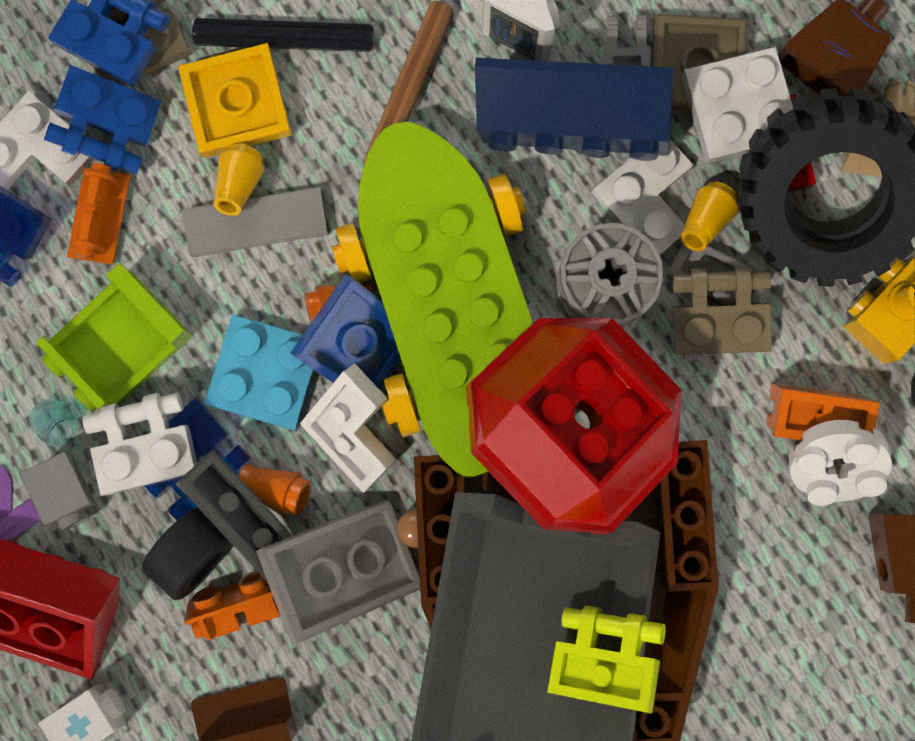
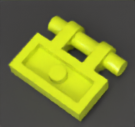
[547,605,666,714]

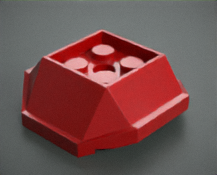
[466,317,682,535]

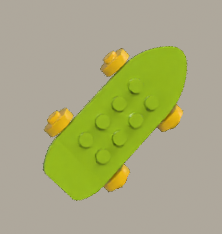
[332,122,533,477]

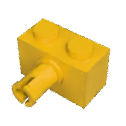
[843,255,915,365]

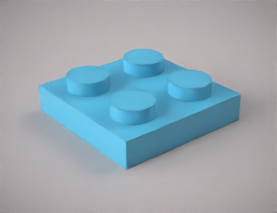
[204,314,315,431]

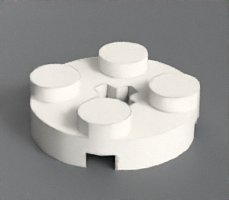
[788,420,892,506]

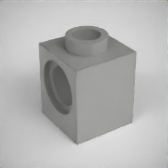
[19,451,97,531]

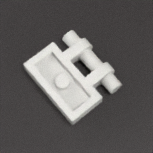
[83,393,197,496]

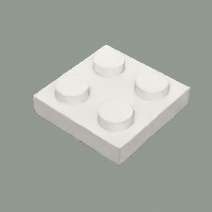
[681,47,793,164]

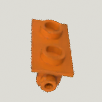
[67,163,131,265]
[184,571,281,641]

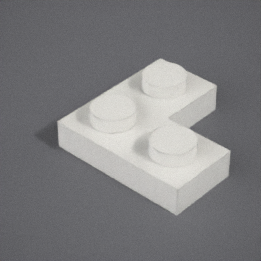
[0,91,95,192]
[591,139,693,256]
[300,364,397,493]

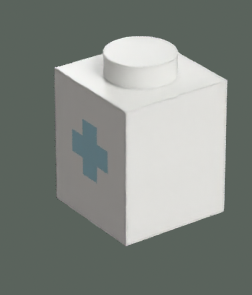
[38,683,127,741]

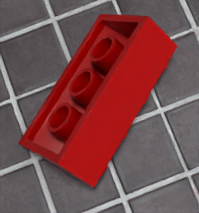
[0,539,120,680]

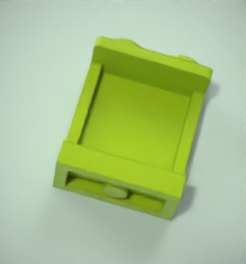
[36,262,193,412]

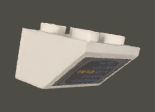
[474,0,560,61]

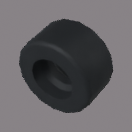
[142,507,233,600]

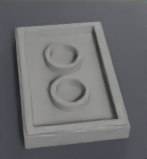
[256,498,420,645]

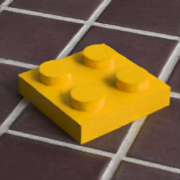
[178,43,292,158]

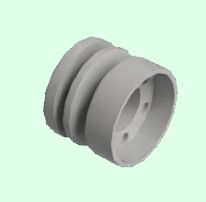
[555,223,663,329]

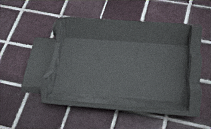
[411,492,660,741]

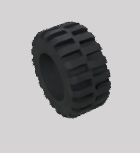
[738,88,915,287]

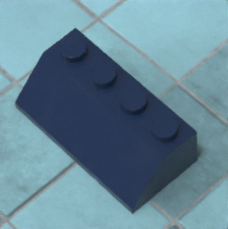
[475,57,674,161]

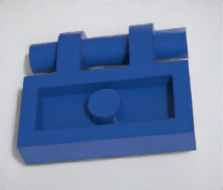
[48,0,170,88]
[44,65,161,174]

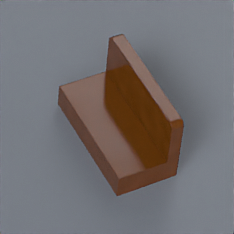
[191,677,297,741]

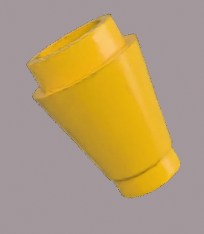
[213,144,264,216]
[680,182,739,252]

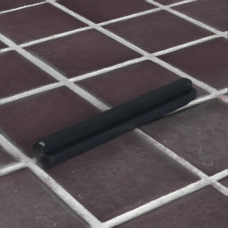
[192,18,374,52]

